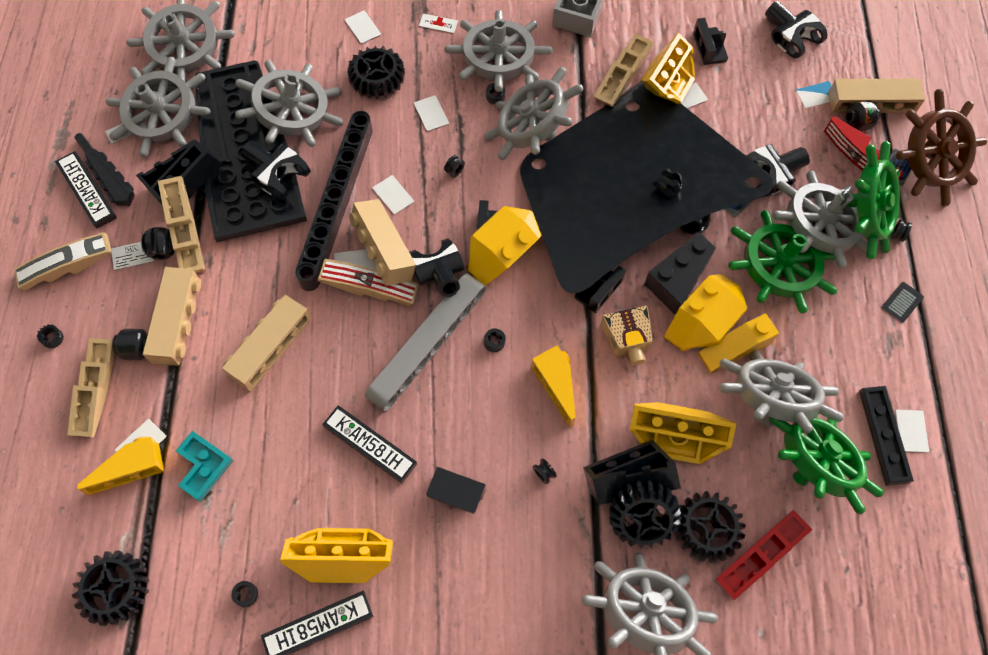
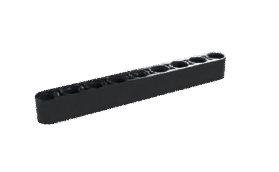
[295,111,373,291]

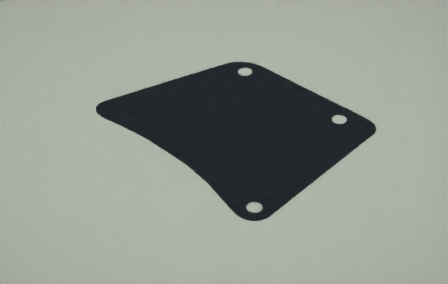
[520,84,773,293]

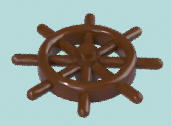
[896,89,988,206]

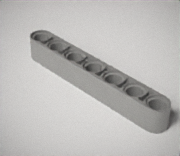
[365,273,486,411]

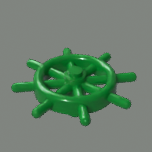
[842,141,900,260]
[728,210,837,314]
[769,417,884,514]

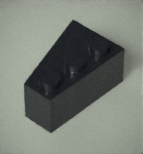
[136,139,223,204]
[644,232,716,315]
[583,440,681,505]

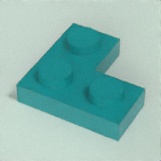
[176,431,234,502]

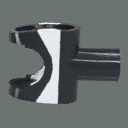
[765,1,828,58]
[241,141,311,200]
[746,144,810,197]
[409,238,464,297]

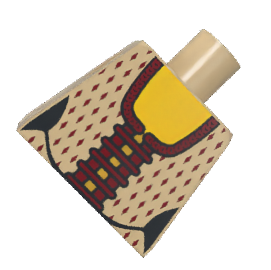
[600,306,652,366]

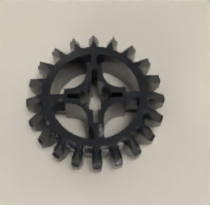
[347,45,405,100]
[609,480,681,549]
[676,491,746,564]
[72,550,150,626]

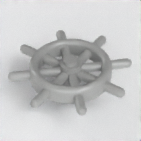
[126,0,235,82]
[444,10,553,92]
[105,57,211,158]
[235,60,343,147]
[484,67,583,160]
[773,171,868,268]
[719,350,844,433]
[582,553,718,655]

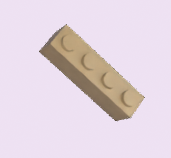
[828,78,925,113]
[349,199,416,286]
[143,267,201,366]
[222,295,312,392]

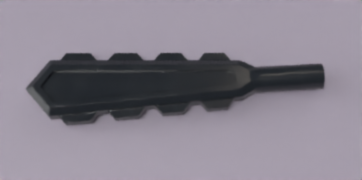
[74,133,135,206]

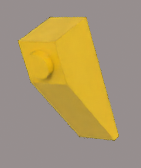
[698,313,779,373]
[531,345,576,427]
[77,437,165,496]

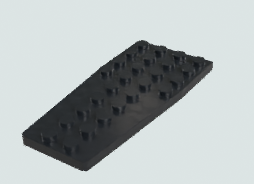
[195,60,307,242]

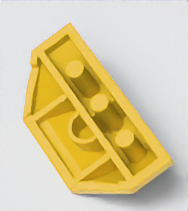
[640,33,695,104]
[467,206,542,285]
[664,274,747,351]
[629,402,737,464]
[280,528,393,583]

